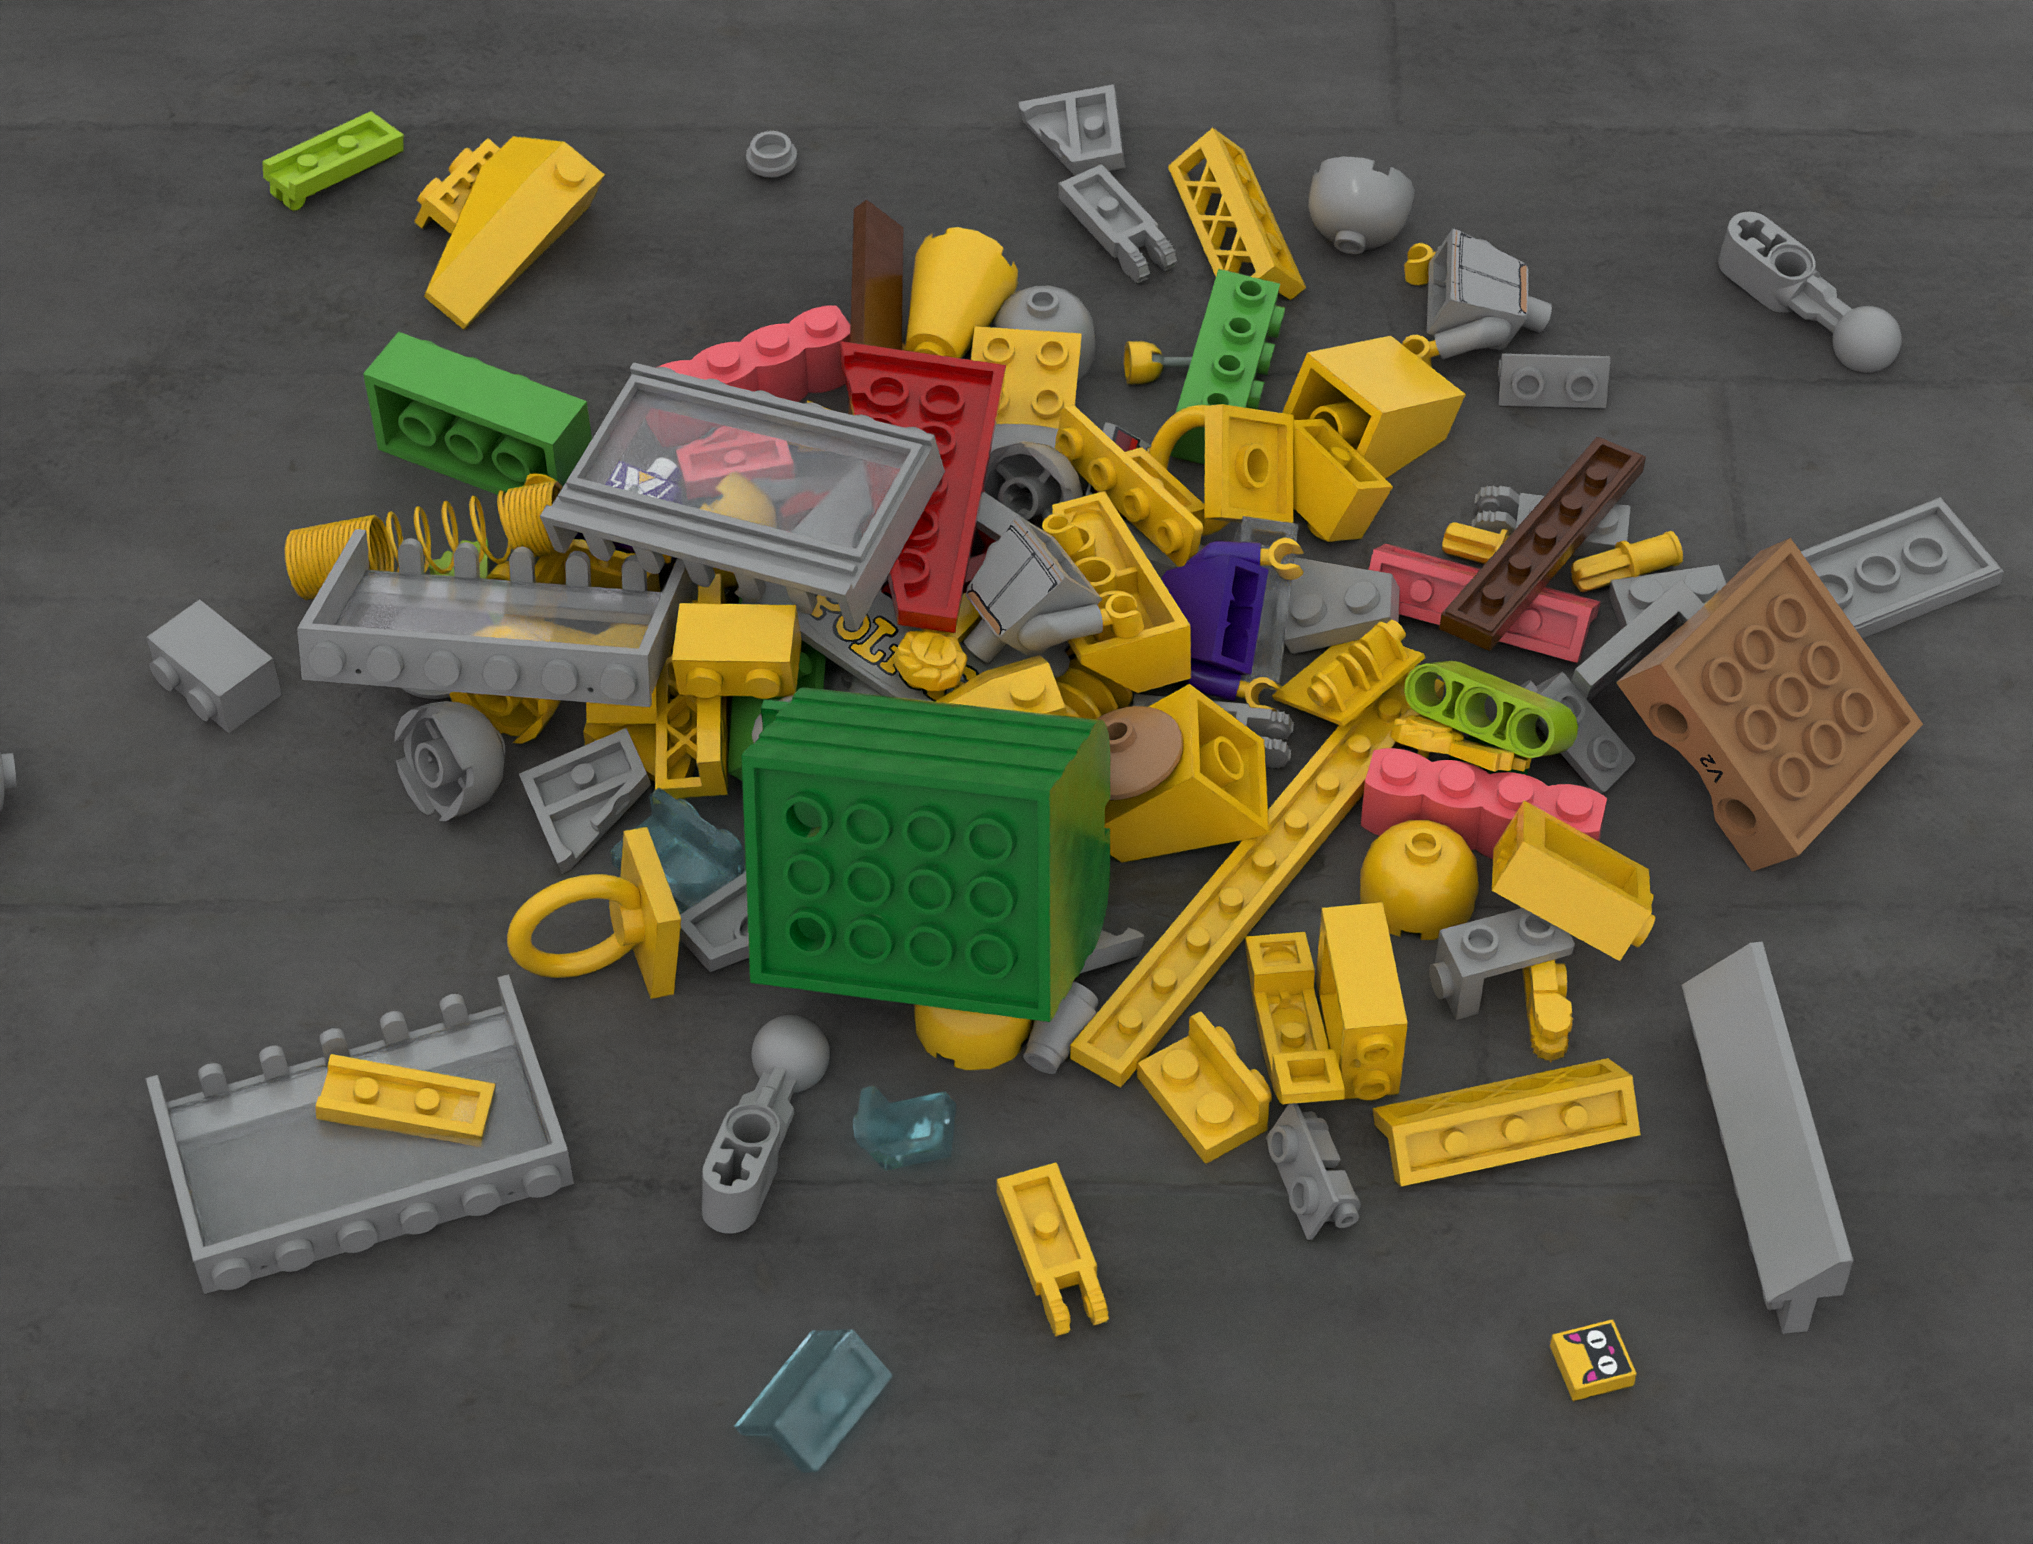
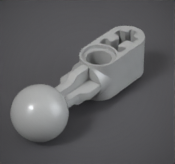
[1718,212,1902,373]
[701,1015,830,1233]

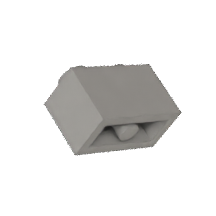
[146,599,282,733]

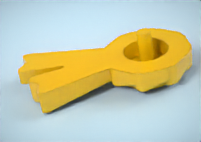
[893,593,983,691]
[1390,715,1532,772]

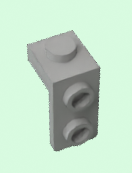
[1521,671,1635,794]
[1429,908,1575,1020]

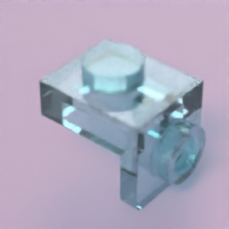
[853,1086,957,1171]

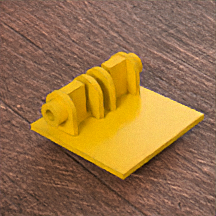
[971,326,1082,429]
[1272,620,1426,727]

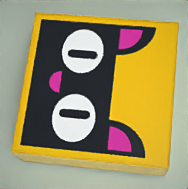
[1550,1319,1637,1401]

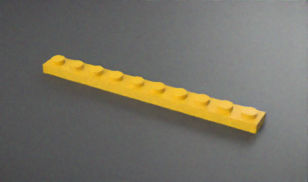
[1070,667,1445,1088]

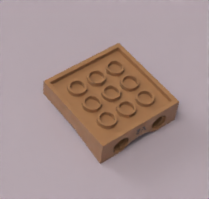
[1616,537,1923,872]

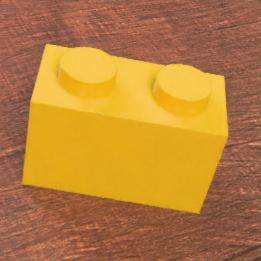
[1293,419,1393,542]
[672,603,802,699]

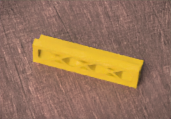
[1168,128,1306,301]
[655,574,728,800]
[1372,1058,1641,1187]

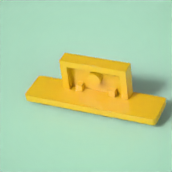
[1055,405,1205,567]

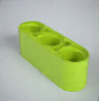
[1404,661,1578,758]

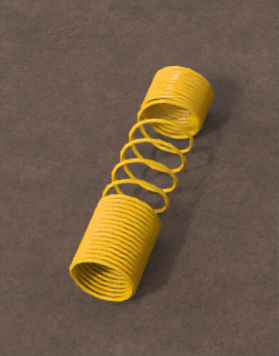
[285,480,574,600]

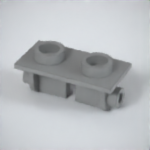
[1498,354,1611,408]
[1265,1103,1361,1240]

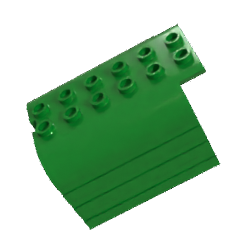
[741,687,1110,1022]

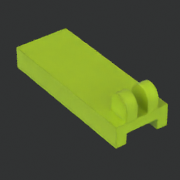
[263,111,404,211]

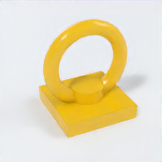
[1148,404,1293,537]
[507,827,681,999]

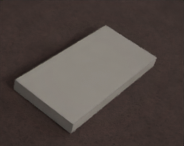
[1801,497,2004,639]

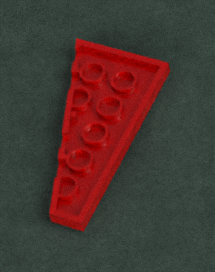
[840,341,1006,633]

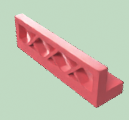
[1368,544,1601,663]

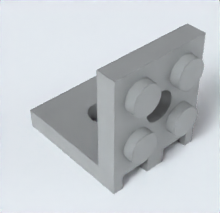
[1571,579,1704,704]

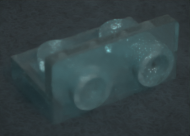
[610,788,745,914]

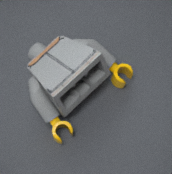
[1402,228,1552,367]
[964,513,1144,663]

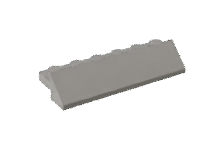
[1681,942,1853,1334]

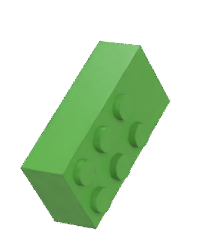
[363,332,592,495]

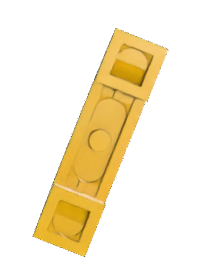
[1245,932,1345,1104]

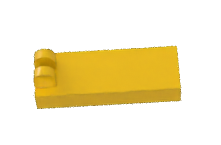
[315,1054,495,1149]

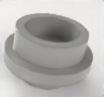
[746,131,797,178]

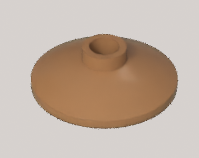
[1097,706,1183,800]

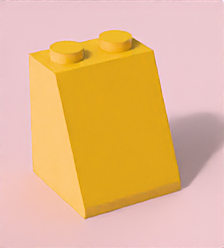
[1282,336,1466,479]
[1105,684,1269,863]

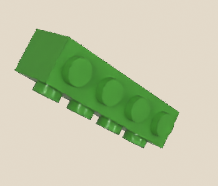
[1170,269,1285,464]

